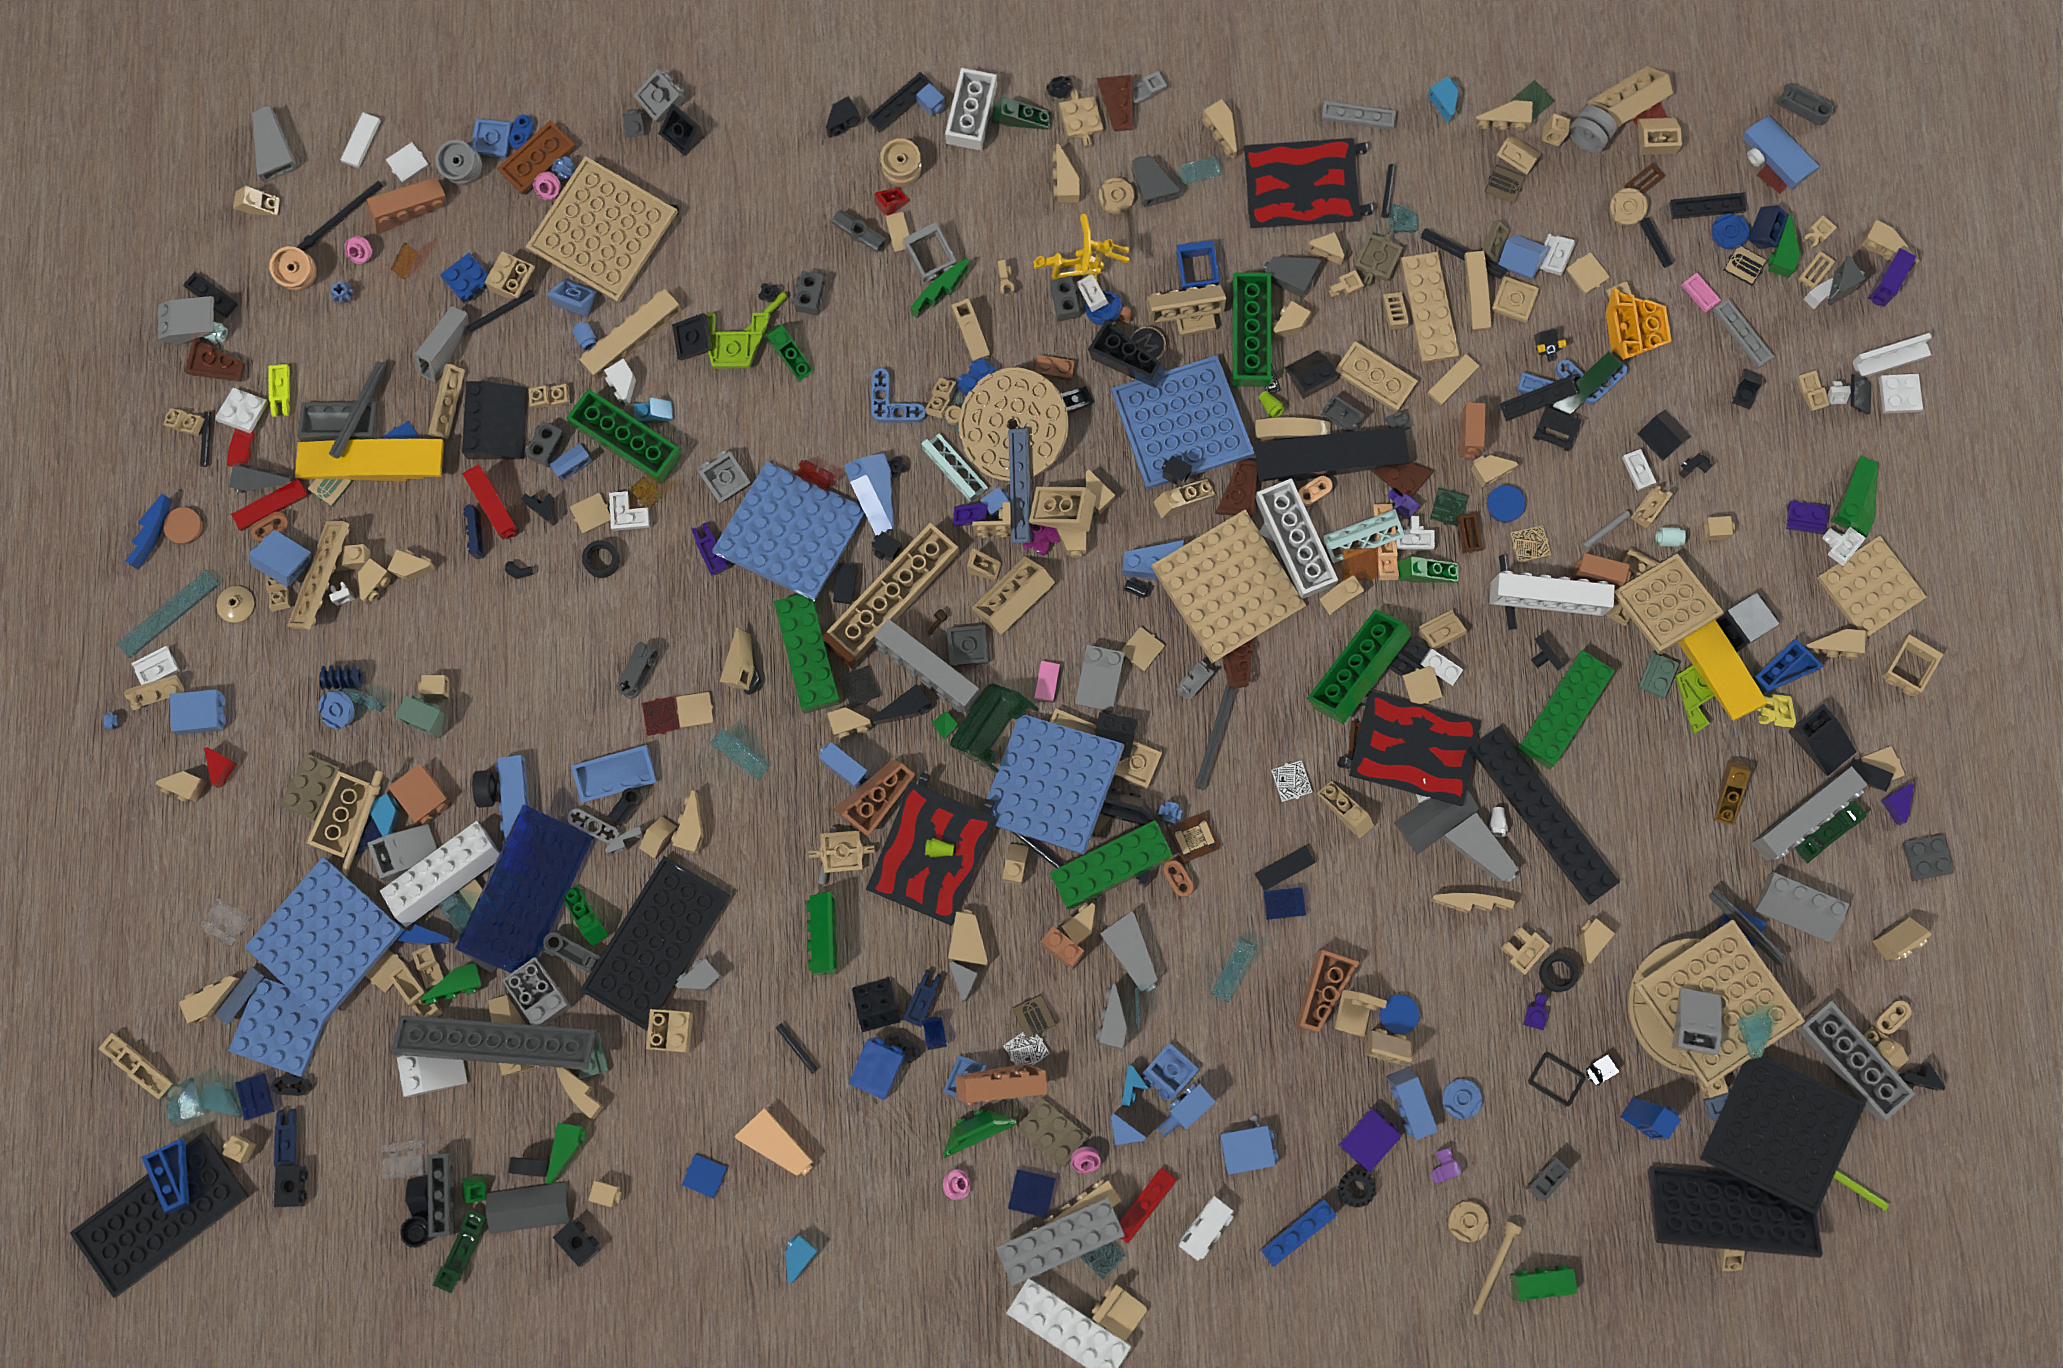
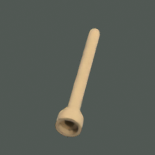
[1473,1221,1522,1315]

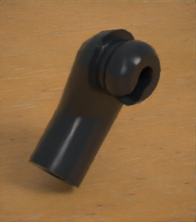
[504,561,533,579]
[744,667,762,695]

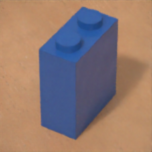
[848,1037,906,1100]

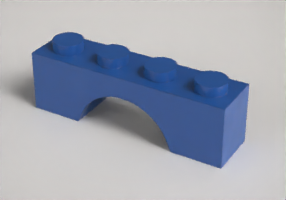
[1260,1199,1337,1267]

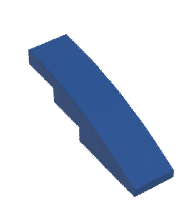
[125,493,172,569]
[395,924,455,945]

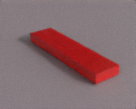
[231,478,308,531]
[1119,1167,1177,1244]

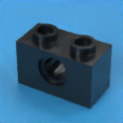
[274,1166,308,1207]
[552,1220,601,1268]

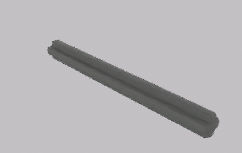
[329,361,387,459]
[1195,682,1236,790]

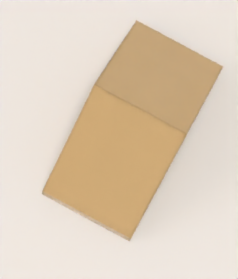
[1307,232,1345,265]
[967,549,1001,580]
[639,816,678,859]

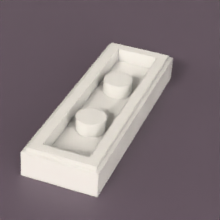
[340,112,381,168]

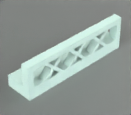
[921,434,988,503]
[1324,509,1405,563]

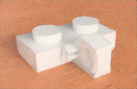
[1396,516,1435,550]
[1822,527,1866,566]

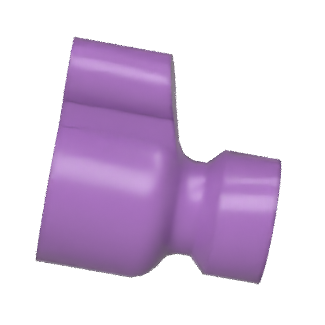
[1431,1148,1463,1184]

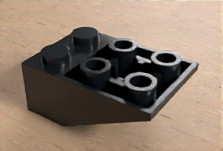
[1788,704,1856,776]

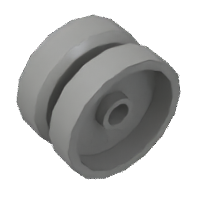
[1569,105,1617,153]
[435,140,482,186]

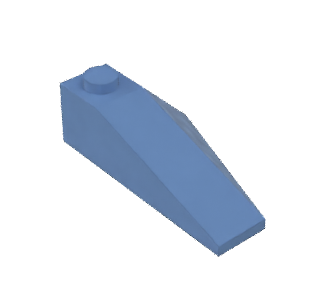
[844,453,894,535]

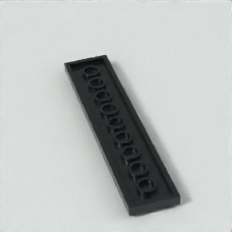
[1469,726,1620,905]

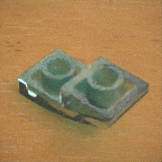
[1179,157,1221,185]
[342,688,386,712]

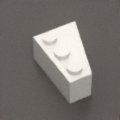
[1177,1196,1233,1261]

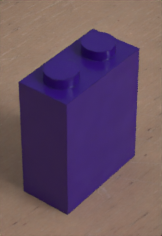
[1867,248,1917,307]
[1338,1109,1402,1172]

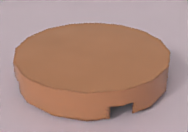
[163,507,203,545]

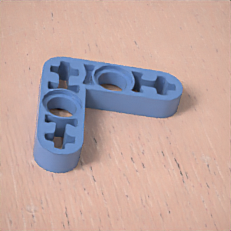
[1555,360,1627,405]
[871,368,926,423]

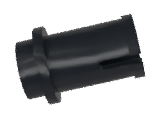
[1123,580,1149,599]

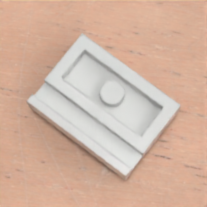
[1538,234,1575,276]
[131,646,180,685]

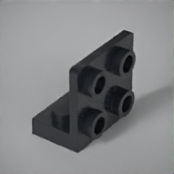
[1095,712,1138,757]
[852,978,901,1032]

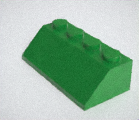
[806,892,837,976]

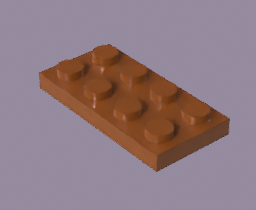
[497,120,576,195]

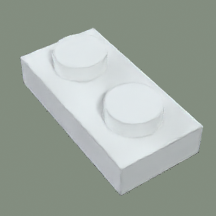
[1076,274,1108,312]
[1622,449,1656,491]
[1420,648,1463,686]

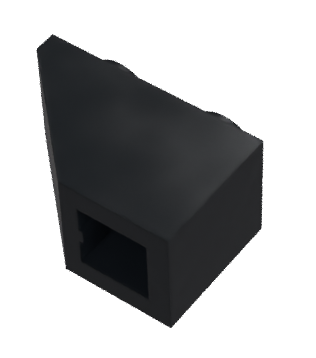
[826,96,861,138]

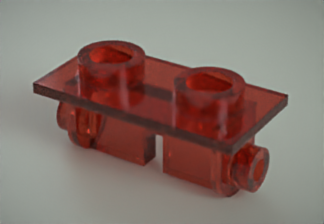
[794,460,835,491]

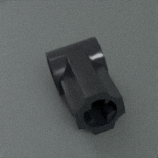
[608,788,643,826]

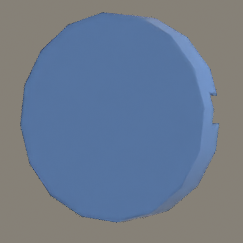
[318,690,355,729]
[1442,1079,1482,1119]

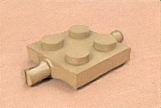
[1059,89,1103,148]
[808,831,875,873]

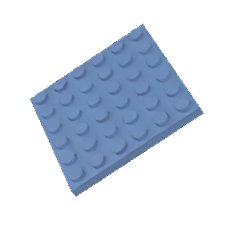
[1111,355,1254,490]
[712,461,865,601]
[987,713,1125,855]
[245,857,404,1022]

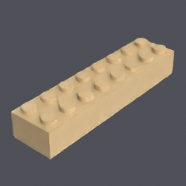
[827,523,959,661]

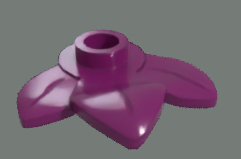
[1022,524,1060,556]

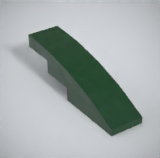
[1551,351,1622,416]

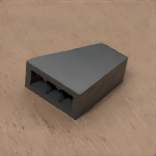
[1132,156,1179,208]
[1262,257,1321,298]

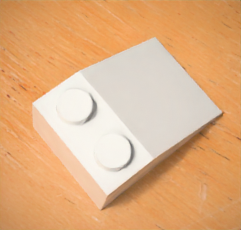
[397,1056,468,1097]

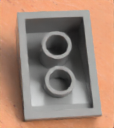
[157,296,214,346]
[1075,645,1125,712]

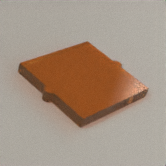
[391,242,418,280]
[1341,548,1378,580]

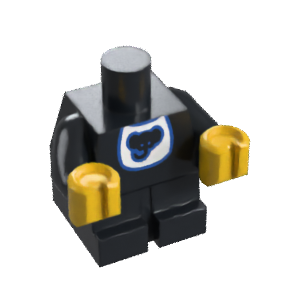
[1534,329,1566,362]

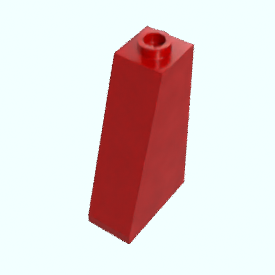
[462,464,519,540]

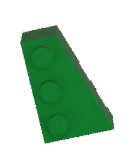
[1509,1265,1578,1302]

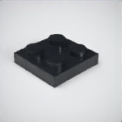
[672,313,713,361]

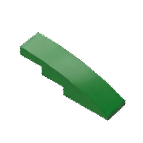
[910,258,970,318]

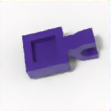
[1386,489,1421,520]
[1523,994,1548,1030]

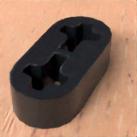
[886,1033,920,1062]
[271,1077,312,1096]

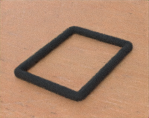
[1528,1053,1585,1107]

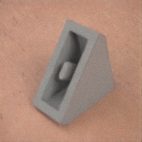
[949,962,978,1002]

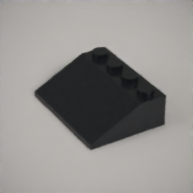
[462,381,527,460]

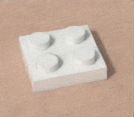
[1879,374,1923,414]
[215,388,268,433]

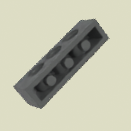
[427,1153,455,1237]

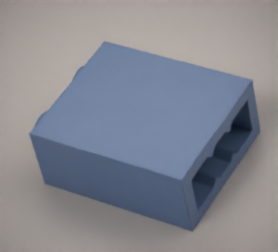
[249,530,312,588]
[170,689,226,735]
[819,742,870,790]
[1220,1126,1278,1175]

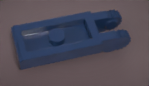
[463,504,484,559]
[903,969,942,1027]
[274,1109,297,1166]

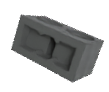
[792,271,825,316]
[1050,277,1082,322]
[525,421,566,468]
[1525,1158,1571,1202]

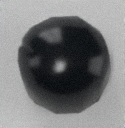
[400,1216,430,1248]

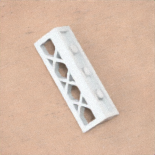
[1852,333,1932,377]

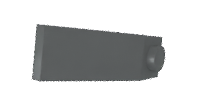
[229,462,294,493]

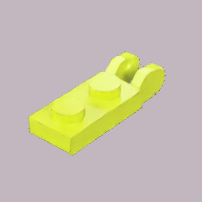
[268,364,290,417]

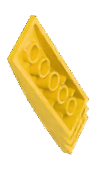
[295,439,444,481]
[1678,620,1767,722]

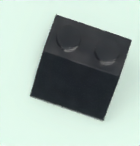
[1285,350,1338,399]

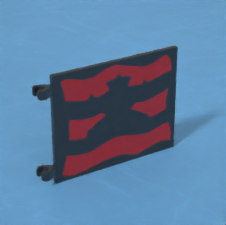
[1244,138,1373,229]
[1337,691,1481,807]
[866,773,996,926]

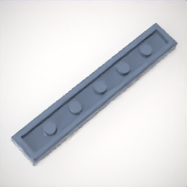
[1008,428,1032,543]

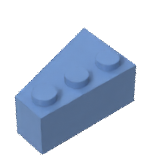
[1122,540,1184,580]
[1386,1067,1438,1141]

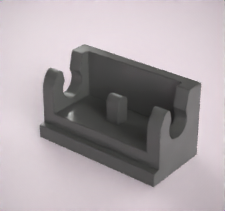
[1321,394,1365,432]

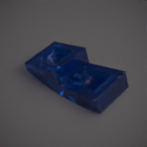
[348,819,383,856]

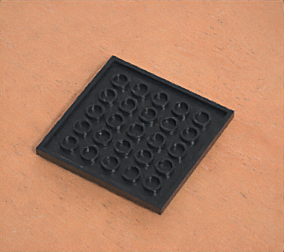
[1699,1053,1866,1215]

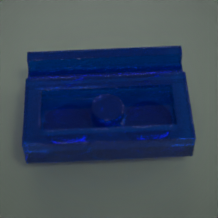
[1263,887,1306,920]
[235,1073,275,1121]

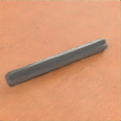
[1709,889,1787,966]

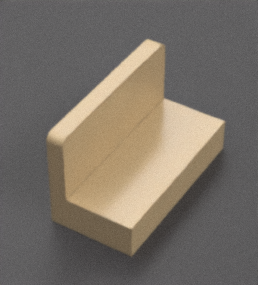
[1497,135,1542,174]

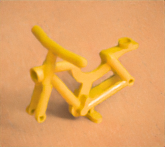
[1033,213,1129,281]

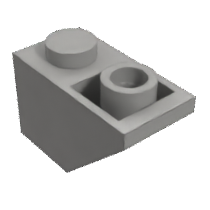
[675,959,723,991]

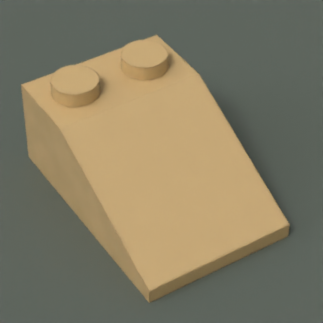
[1029,487,1096,532]
[1364,1028,1412,1066]

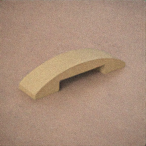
[1255,417,1331,440]

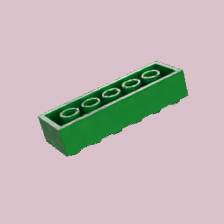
[1232,273,1271,387]
[566,389,683,484]
[774,594,841,714]
[1307,609,1411,725]
[1517,650,1615,769]
[1049,820,1174,910]

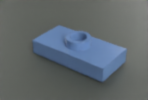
[1516,372,1554,394]

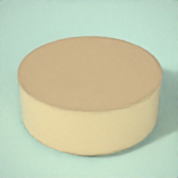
[945,405,961,425]

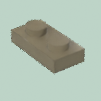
[1482,220,1509,263]

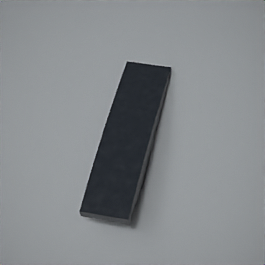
[1254,427,1410,482]

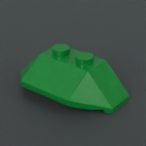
[943,1109,1017,1158]

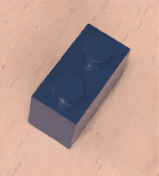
[1748,205,1789,249]

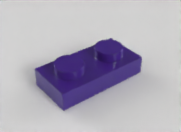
[953,503,987,527]

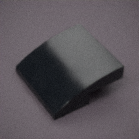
[1387,637,1429,678]

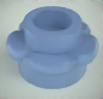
[104,712,118,731]

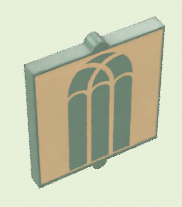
[307,479,353,507]

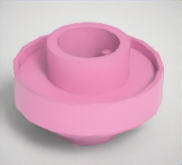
[533,172,561,200]
[345,236,372,264]
[1071,1147,1101,1174]
[943,1170,970,1200]

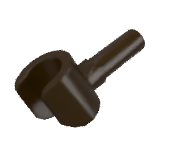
[927,609,947,635]

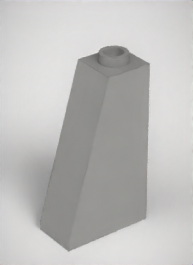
[252,106,298,183]
[415,306,469,383]
[1442,813,1519,883]
[1100,911,1158,993]

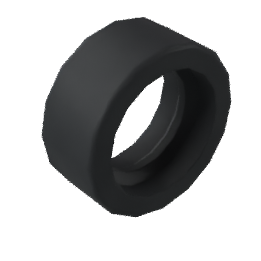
[582,540,620,578]
[472,770,496,808]
[1539,954,1579,993]
[508,1157,549,1177]

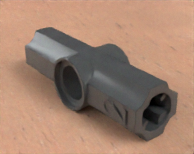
[832,210,886,253]

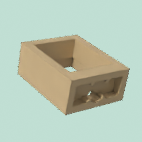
[1881,634,1944,696]

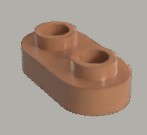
[251,512,288,542]
[1163,860,1193,898]

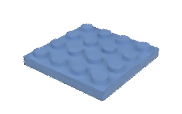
[228,978,325,1077]

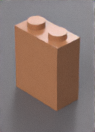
[1459,402,1485,460]
[1572,553,1631,591]
[388,763,451,826]
[1041,926,1084,970]

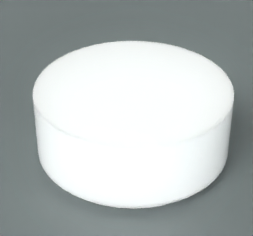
[1747,148,1765,167]

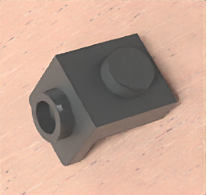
[623,109,645,137]

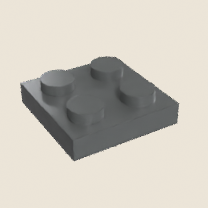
[947,625,988,667]
[1903,835,1954,881]

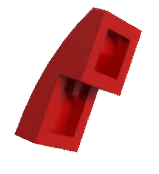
[226,428,255,467]

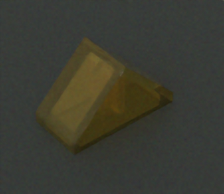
[629,477,662,509]

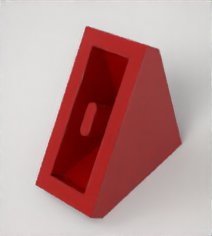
[874,187,909,216]
[204,747,237,788]

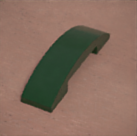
[1794,801,1868,863]
[433,1209,487,1293]

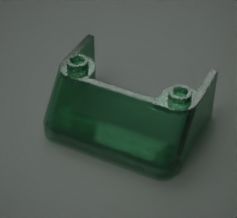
[950,683,1039,773]

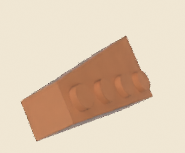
[366,177,446,235]
[832,759,915,837]
[1295,950,1359,1033]
[956,1063,1047,1105]

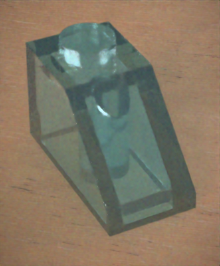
[438,892,478,939]
[1737,1012,1773,1059]
[197,1081,243,1117]

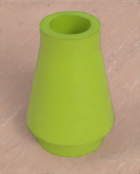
[1258,391,1285,418]
[925,838,954,857]

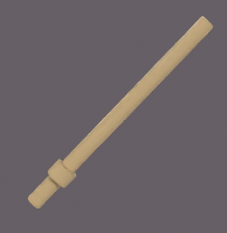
[341,770,384,877]

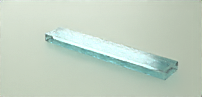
[117,569,220,658]

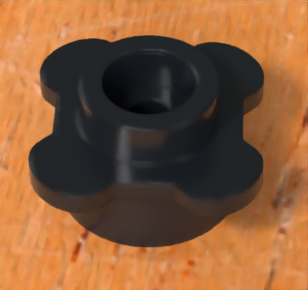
[758,283,779,302]
[888,456,907,478]

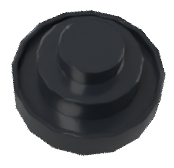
[1046,76,1073,99]

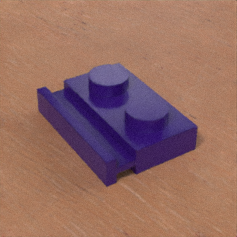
[1786,501,1829,535]

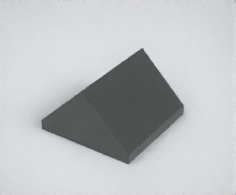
[1827,256,1866,305]

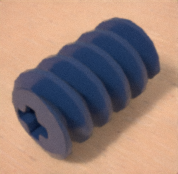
[319,664,363,690]

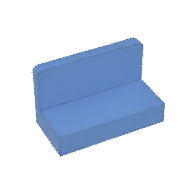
[550,444,593,482]

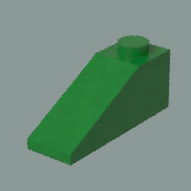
[546,1123,586,1184]

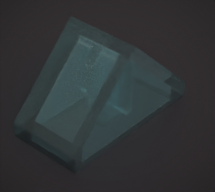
[1388,204,1418,233]

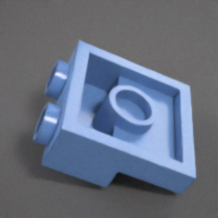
[1141,1043,1199,1101]

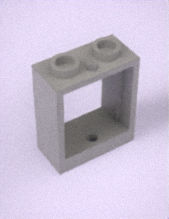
[903,222,957,282]

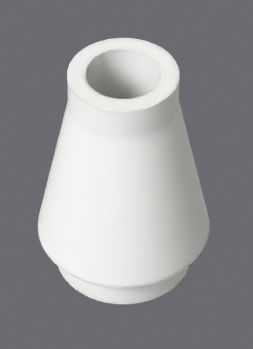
[1489,807,1508,837]

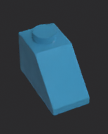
[1427,77,1458,124]
[370,793,401,836]
[785,1235,819,1284]

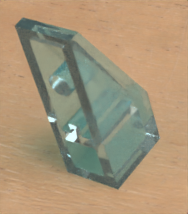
[711,728,770,781]
[1211,937,1257,1002]

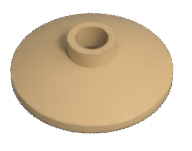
[217,586,255,623]

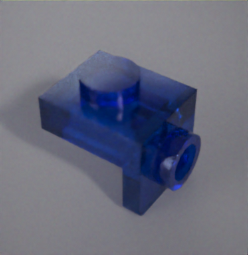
[922,1017,947,1050]

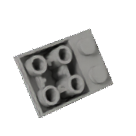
[367,824,437,882]
[502,957,572,1026]
[1096,984,1127,1050]
[1672,988,1721,1056]

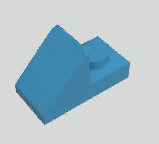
[633,398,673,423]
[1121,1065,1148,1107]

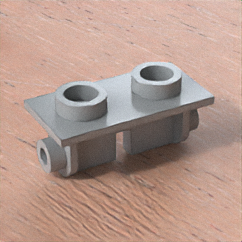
[1176,661,1214,700]

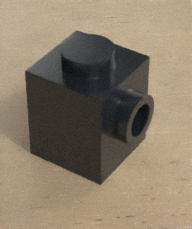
[1161,455,1192,488]
[871,531,902,563]

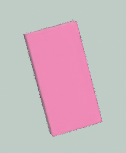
[1681,273,1721,313]
[1034,661,1060,702]

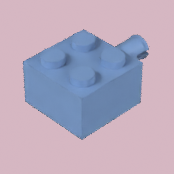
[1157,1084,1215,1138]

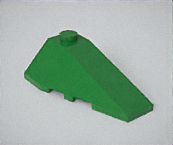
[1831,455,1878,537]

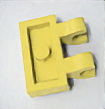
[1757,694,1796,728]

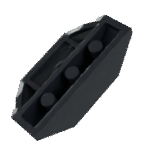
[1100,788,1158,826]

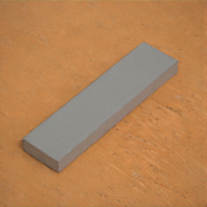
[1321,101,1396,130]
[1712,299,1774,368]

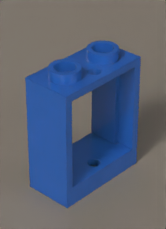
[1176,240,1219,291]

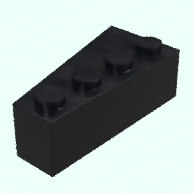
[1088,319,1165,388]

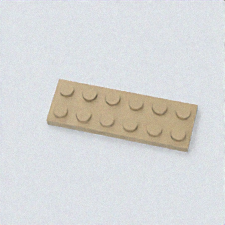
[1400,252,1459,364]
[287,521,350,630]
[1050,708,1162,789]

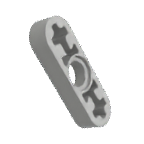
[567,809,620,844]

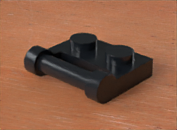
[1533,407,1581,452]

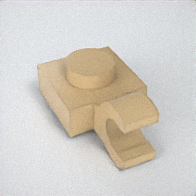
[998,260,1014,295]
[1328,270,1364,298]

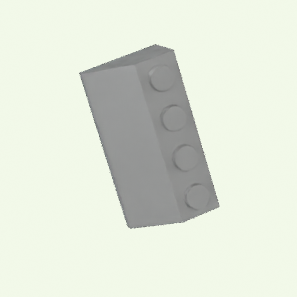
[1755,873,1849,943]

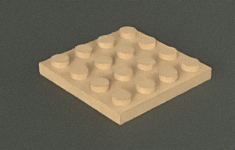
[1817,536,1926,638]
[1614,553,1724,654]

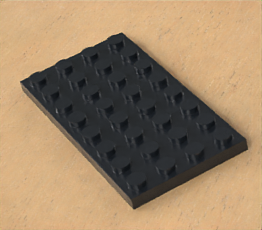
[580,856,731,1031]
[70,1132,249,1298]
[1648,1166,1823,1258]

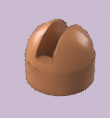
[1118,306,1132,323]

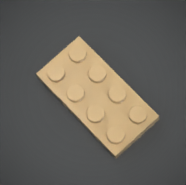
[1335,341,1418,413]

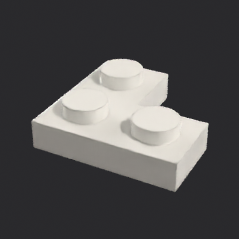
[609,491,650,531]

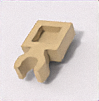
[1803,216,1837,249]

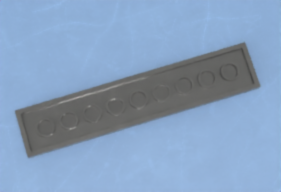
[391,1015,596,1070]

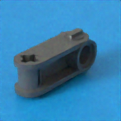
[1777,84,1833,125]
[617,642,659,699]
[542,929,600,974]

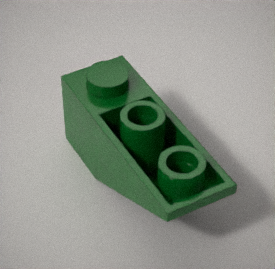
[1767,215,1800,278]
[764,324,814,382]
[1398,557,1459,582]
[561,885,609,946]
[420,963,481,1005]

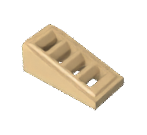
[1383,292,1409,330]

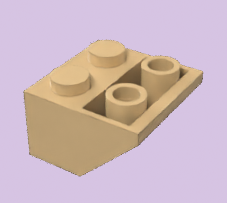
[1637,118,1682,155]
[484,251,535,299]
[1872,917,1932,961]
[646,1009,693,1053]

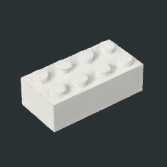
[945,68,997,151]

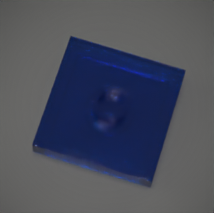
[1008,1169,1056,1218]

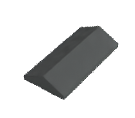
[1394,790,1480,855]
[486,1182,570,1234]

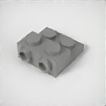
[633,69,685,122]
[697,450,751,503]

